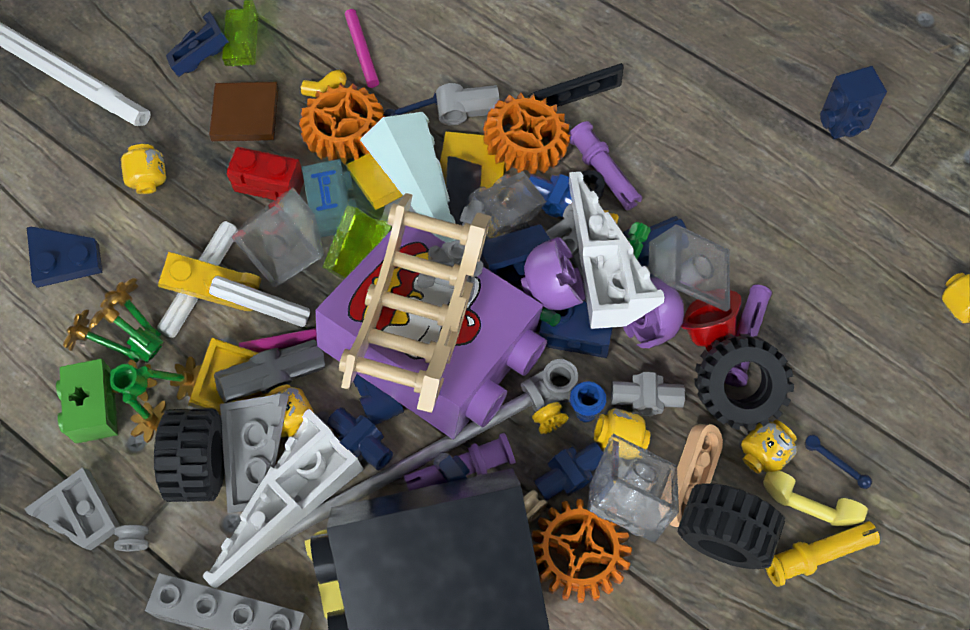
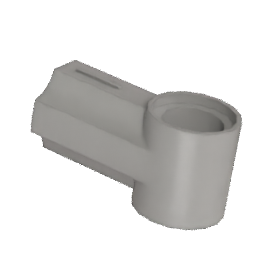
[436,83,499,126]

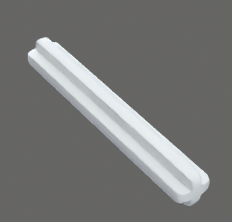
[157,221,238,338]

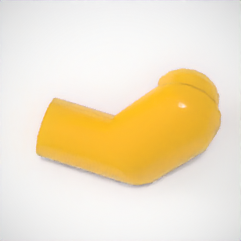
[301,70,347,97]

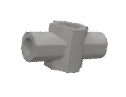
[611,372,685,417]

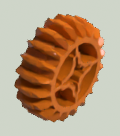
[299,82,385,165]
[483,93,570,175]
[531,499,632,603]

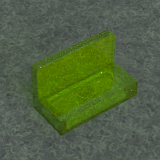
[222,0,258,66]
[322,206,392,280]

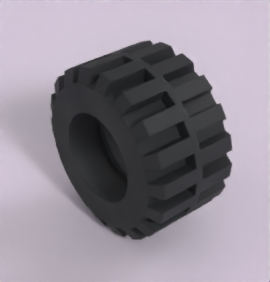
[694,333,794,430]
[154,408,225,502]
[677,484,785,569]

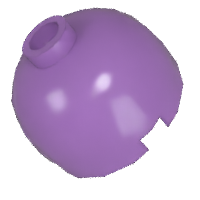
[521,237,586,310]
[623,277,684,348]

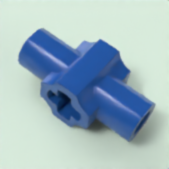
[524,174,572,218]

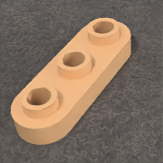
[664,424,723,527]

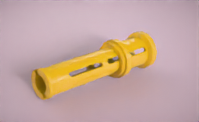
[765,521,880,587]

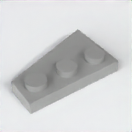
[220,394,289,513]

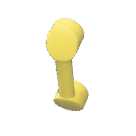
[763,470,868,526]

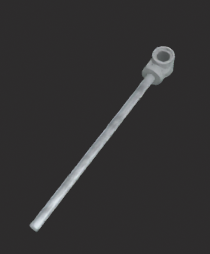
[260,359,578,555]

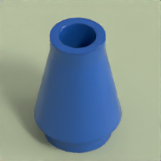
[570,381,606,422]

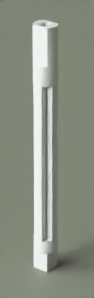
[0,22,150,126]

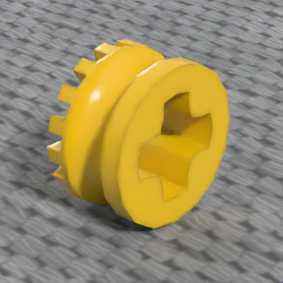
[532,402,569,434]

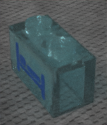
[302,159,359,238]

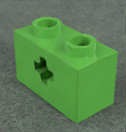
[56,359,118,444]

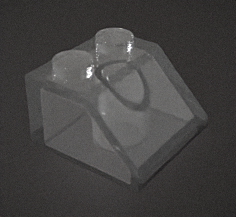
[231,188,324,288]
[649,224,730,311]
[588,434,679,543]

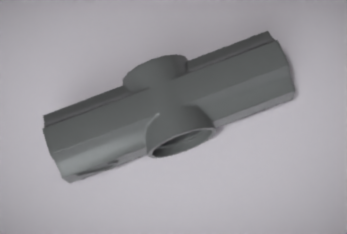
[214,339,326,403]

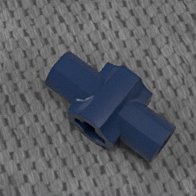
[327,407,393,470]
[533,441,608,501]

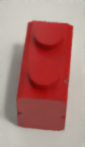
[226,147,305,204]

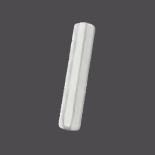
[209,276,310,327]

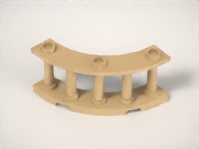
[339,193,491,413]

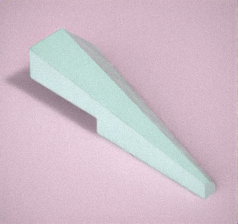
[360,112,456,243]

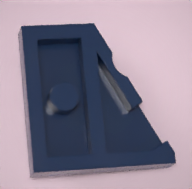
[166,11,229,77]
[27,226,103,288]

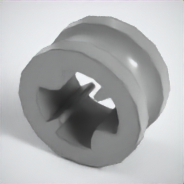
[114,525,149,551]

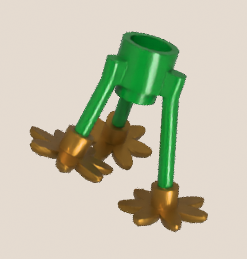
[63,278,165,363]
[110,356,202,443]

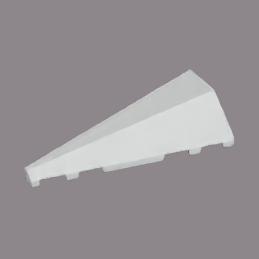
[569,171,665,329]
[203,409,364,589]

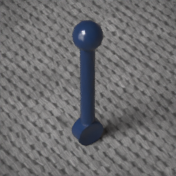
[383,93,437,117]
[805,435,872,489]

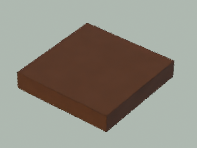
[209,82,279,141]

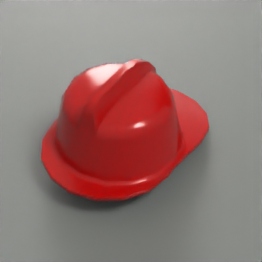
[681,290,742,352]

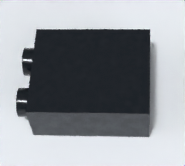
[310,468,550,630]

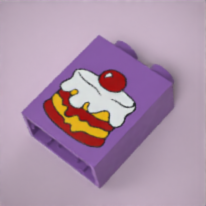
[315,226,547,440]

